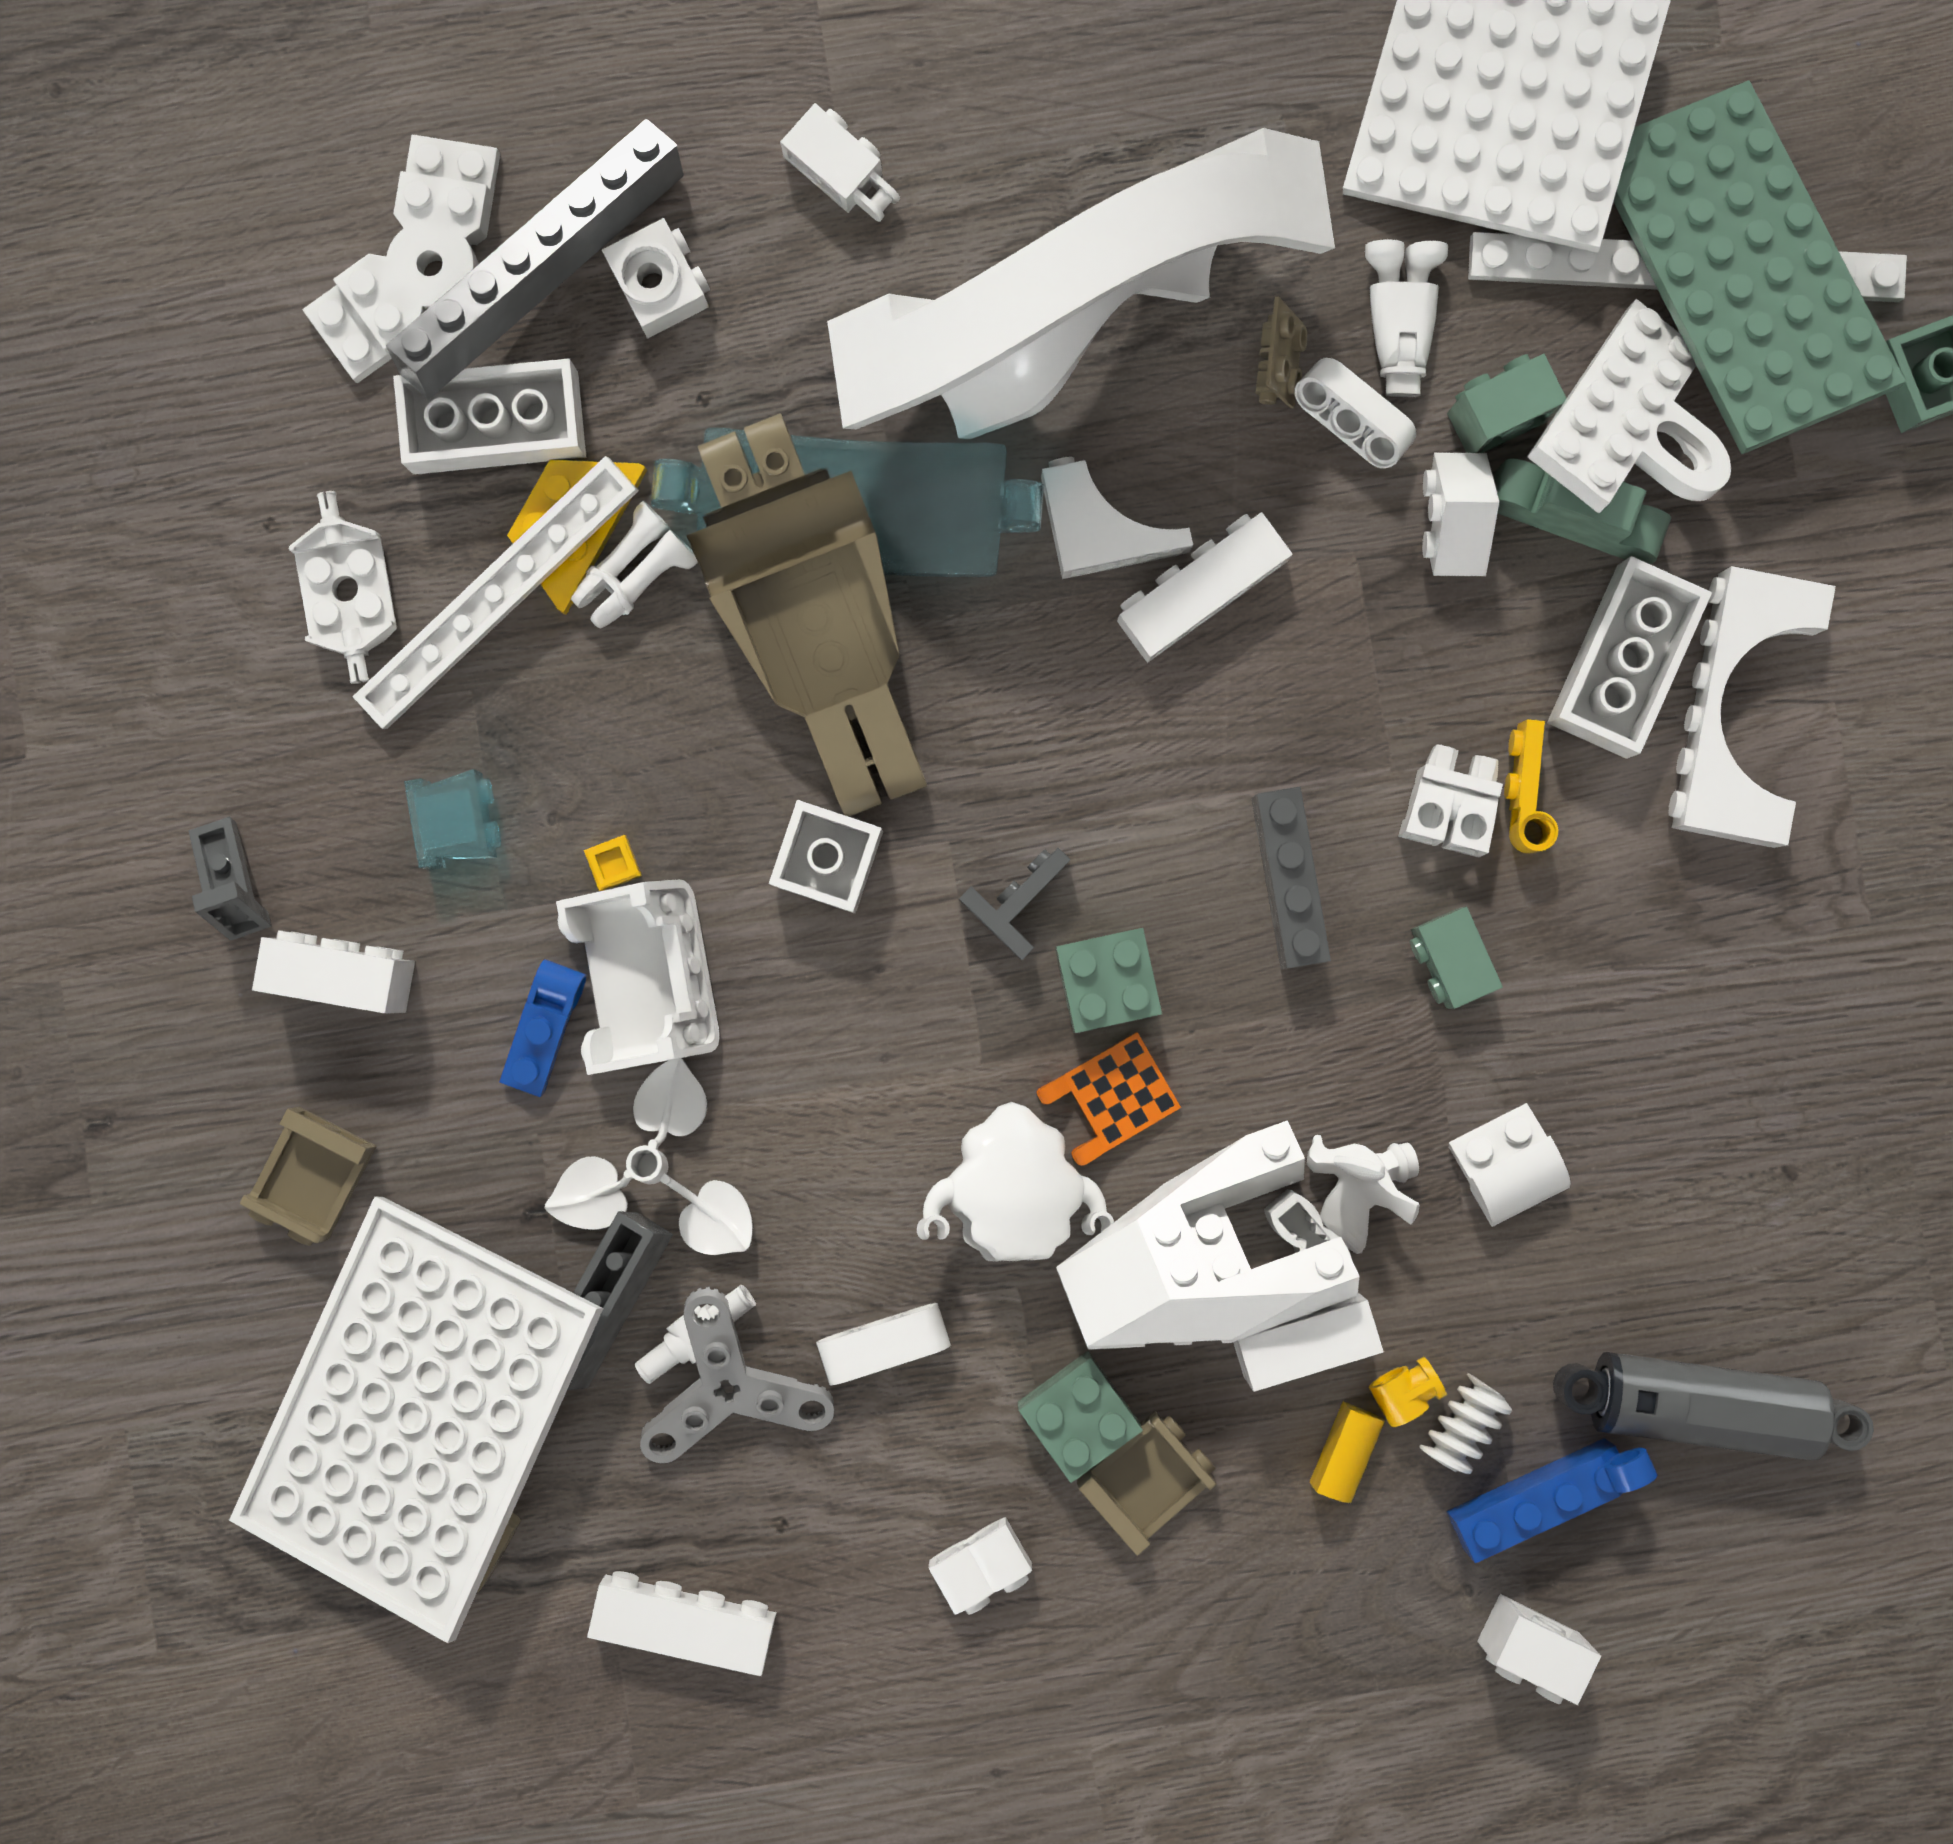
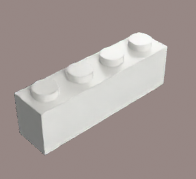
[1117,512,1293,663]
[587,1571,776,1676]

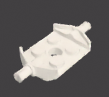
[289,491,397,684]

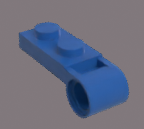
[499,959,587,1097]

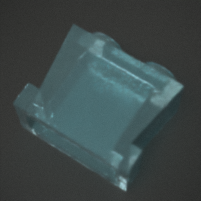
[404,769,501,870]

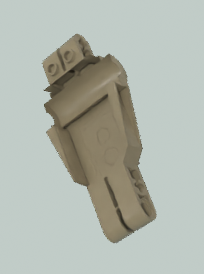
[686,413,927,817]

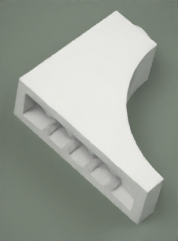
[1041,457,1193,579]

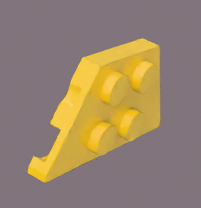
[507,460,647,615]

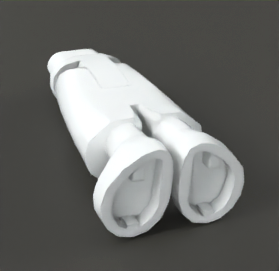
[1365,239,1448,397]

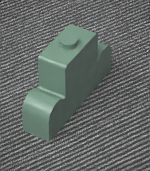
[1494,459,1672,564]

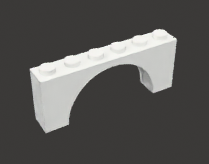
[1669,566,1836,848]

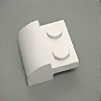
[1449,1103,1571,1227]

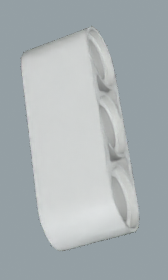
[1295,358,1416,469]
[816,1303,951,1385]

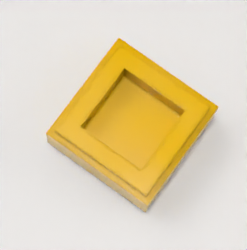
[584,835,642,891]

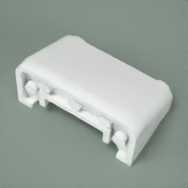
[556,879,719,1075]

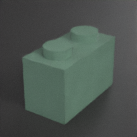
[1410,906,1503,1009]

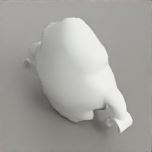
[917,1102,1114,1261]

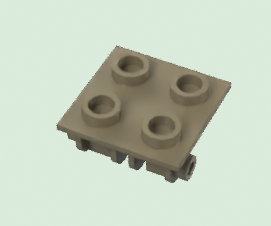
[1255,297,1307,408]

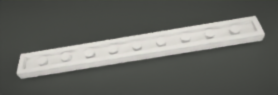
[1468,232,1907,302]

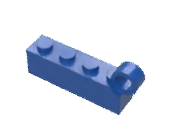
[1446,1438,1658,1563]

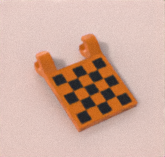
[1036,1032,1181,1166]

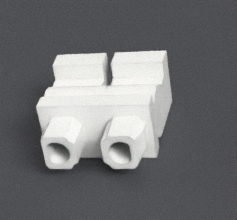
[1398,745,1503,857]

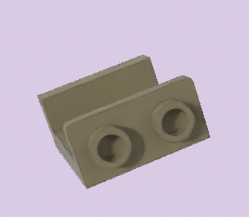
[239,1107,377,1246]
[1077,1411,1217,1556]

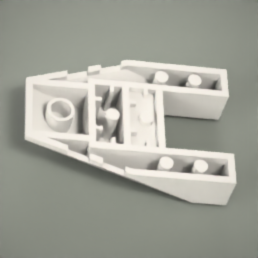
[1056,1121,1359,1349]

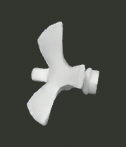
[1307,1135,1420,1254]

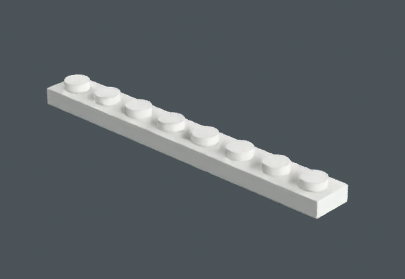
[352,456,639,729]

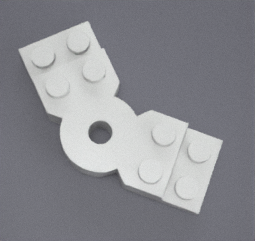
[302,135,500,383]

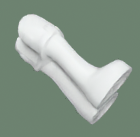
[571,501,698,629]

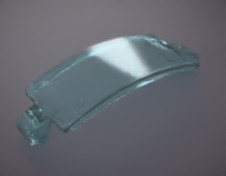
[651,428,1044,577]

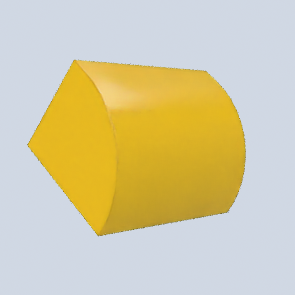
[1310,1401,1385,1503]

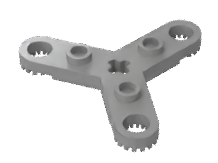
[640,1287,834,1463]

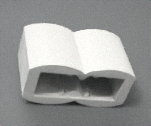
[1264,1189,1352,1259]
[929,1517,1032,1615]

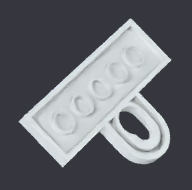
[1528,299,1731,513]

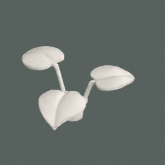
[545,1058,753,1255]

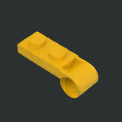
[1504,719,1558,853]

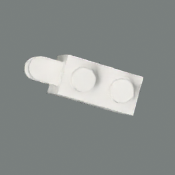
[780,103,900,222]

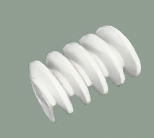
[1419,1373,1512,1474]

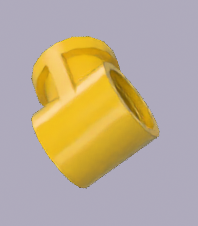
[1369,1356,1447,1427]

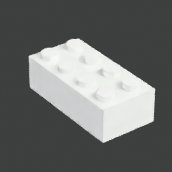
[393,358,586,474]
[1547,556,1712,759]

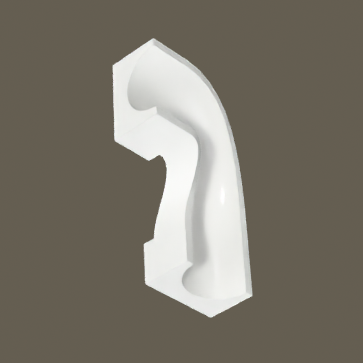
[827,128,1335,439]

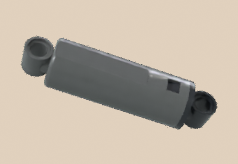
[1553,1352,1874,1461]

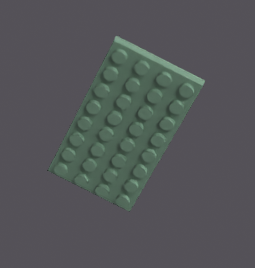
[1613,80,1906,455]

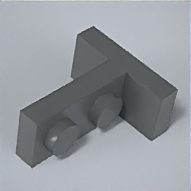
[188,816,272,941]
[959,848,1071,961]

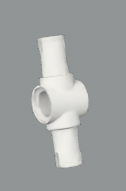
[635,1285,756,1384]

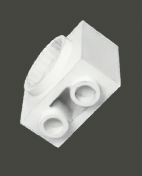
[602,218,710,339]

